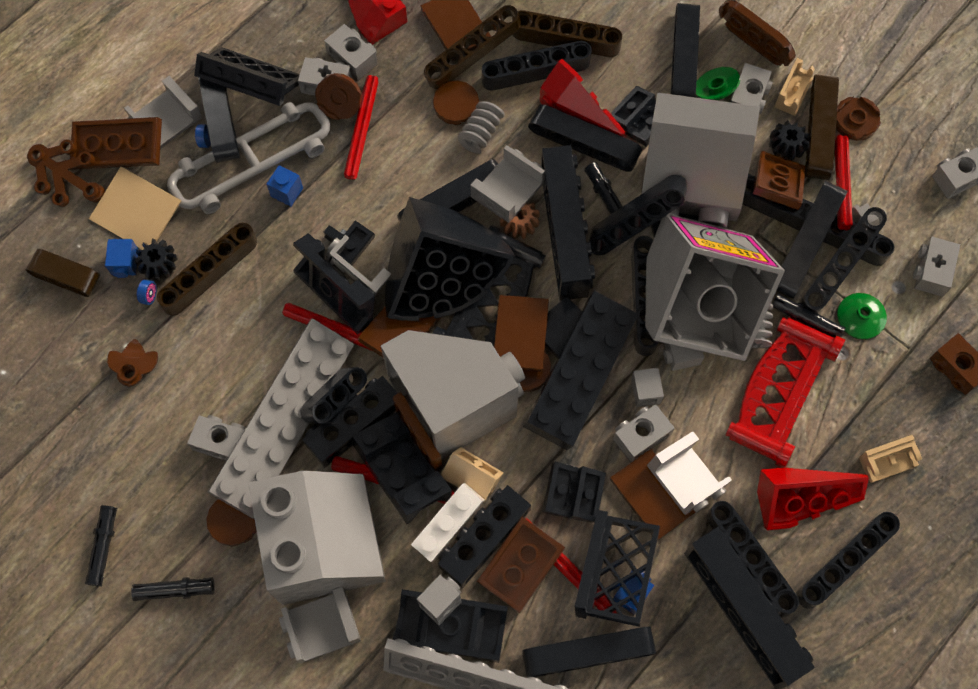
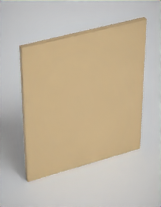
[89,167,181,250]

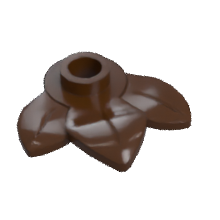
[107,339,158,387]

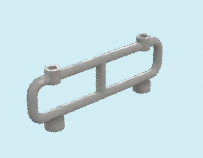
[167,102,330,214]

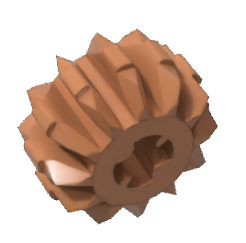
[500,202,540,239]

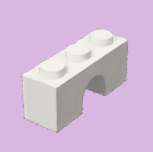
[411,483,485,562]

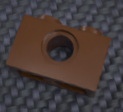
[929,333,978,395]

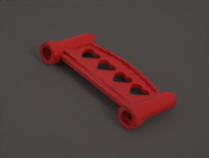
[725,317,846,468]

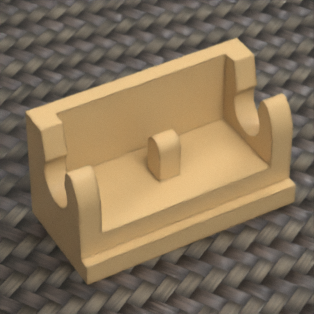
[774,58,815,116]
[859,435,922,483]
[441,447,503,503]

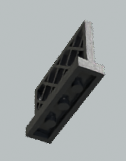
[194,47,300,106]
[574,510,660,627]

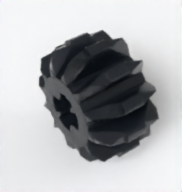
[769,120,810,161]
[134,238,178,281]

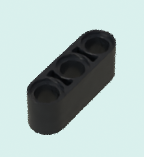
[301,367,367,424]

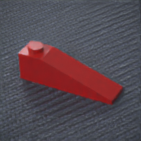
[348,0,408,45]
[540,59,626,138]
[757,468,869,530]

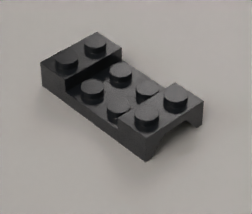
[293,233,375,335]
[352,412,452,524]
[392,589,508,663]

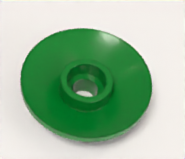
[696,67,740,100]
[837,293,887,340]

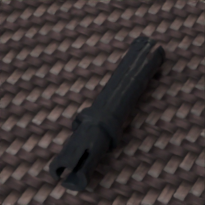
[584,162,623,214]
[772,293,846,338]
[85,505,118,587]
[131,577,215,601]

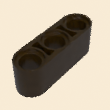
[25,249,100,297]

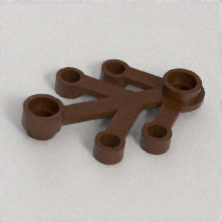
[27,139,105,207]

